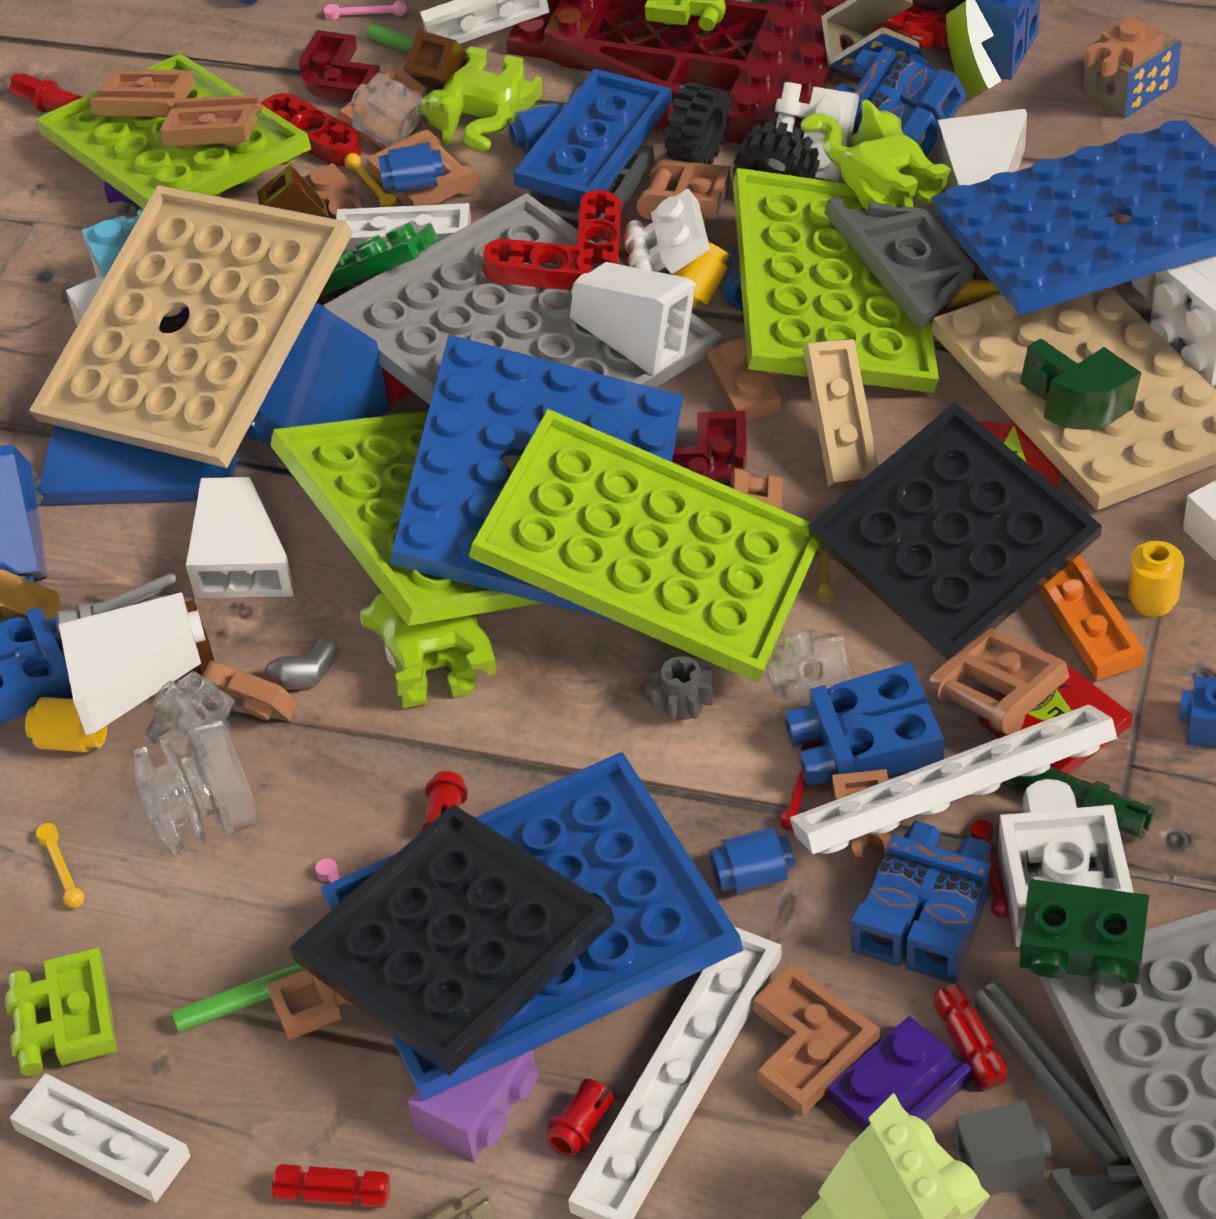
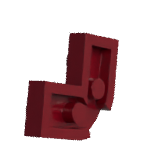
[299,30,381,103]
[672,410,747,487]

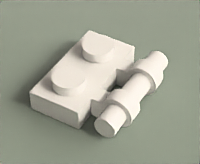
[768,82,859,183]
[623,189,710,274]

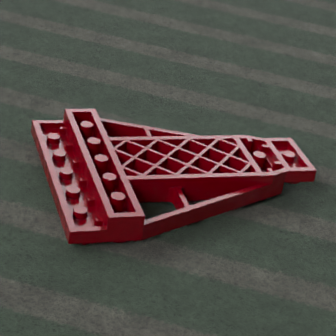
[506,0,847,144]

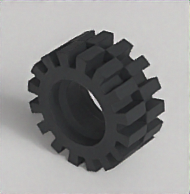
[665,82,730,164]
[733,121,820,179]

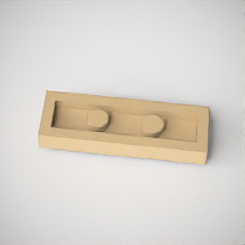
[803,339,878,488]

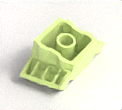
[801,1093,990,1219]

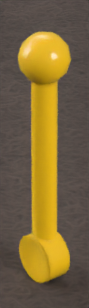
[344,153,397,207]
[36,823,85,909]

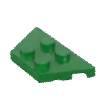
[319,222,439,297]

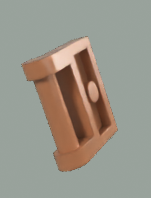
[366,130,480,206]
[636,159,731,221]
[927,628,1070,735]

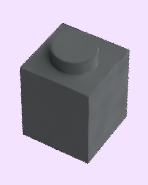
[954,1101,1052,1196]

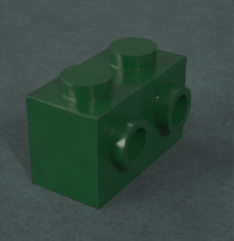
[1019,879,1149,987]

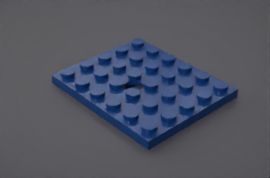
[931,120,1216,315]
[389,334,683,622]
[321,752,744,1101]

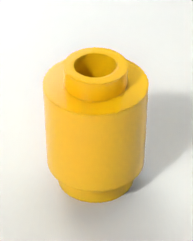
[672,242,730,310]
[1127,541,1184,617]
[25,697,108,753]

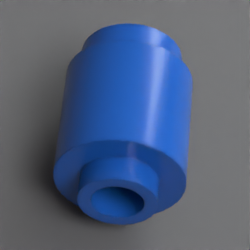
[509,102,566,154]
[378,142,445,194]
[709,827,795,894]

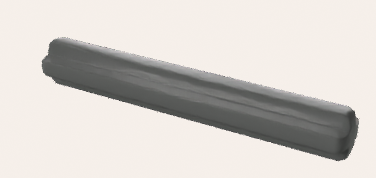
[975,982,1132,1170]

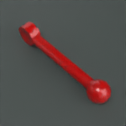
[779,741,822,830]
[971,820,1009,917]

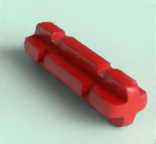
[934,983,1007,1090]
[271,1164,390,1208]

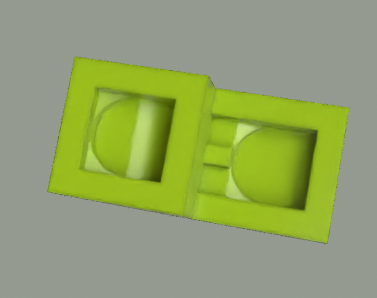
[946,0,1001,100]

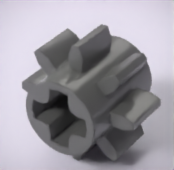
[650,656,714,720]

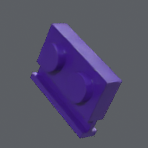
[827,1016,972,1131]

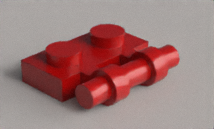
[872,3,949,49]

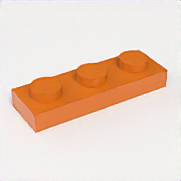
[1038,555,1146,681]

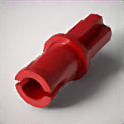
[8,73,82,113]

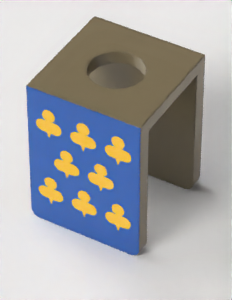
[821,0,920,79]
[1083,16,1182,119]

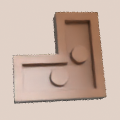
[704,337,784,421]
[753,963,880,1117]

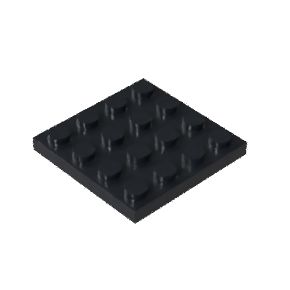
[808,402,1102,660]
[289,804,615,1076]

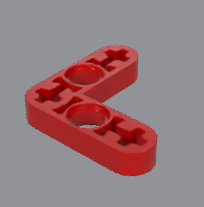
[261,93,361,166]
[482,190,621,291]

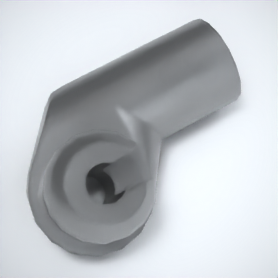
[264,638,340,690]

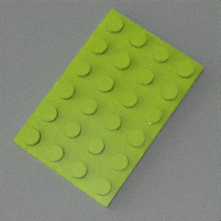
[35,53,311,209]
[733,168,939,393]
[469,409,819,683]
[270,411,541,626]

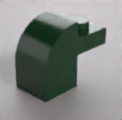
[1020,338,1142,430]

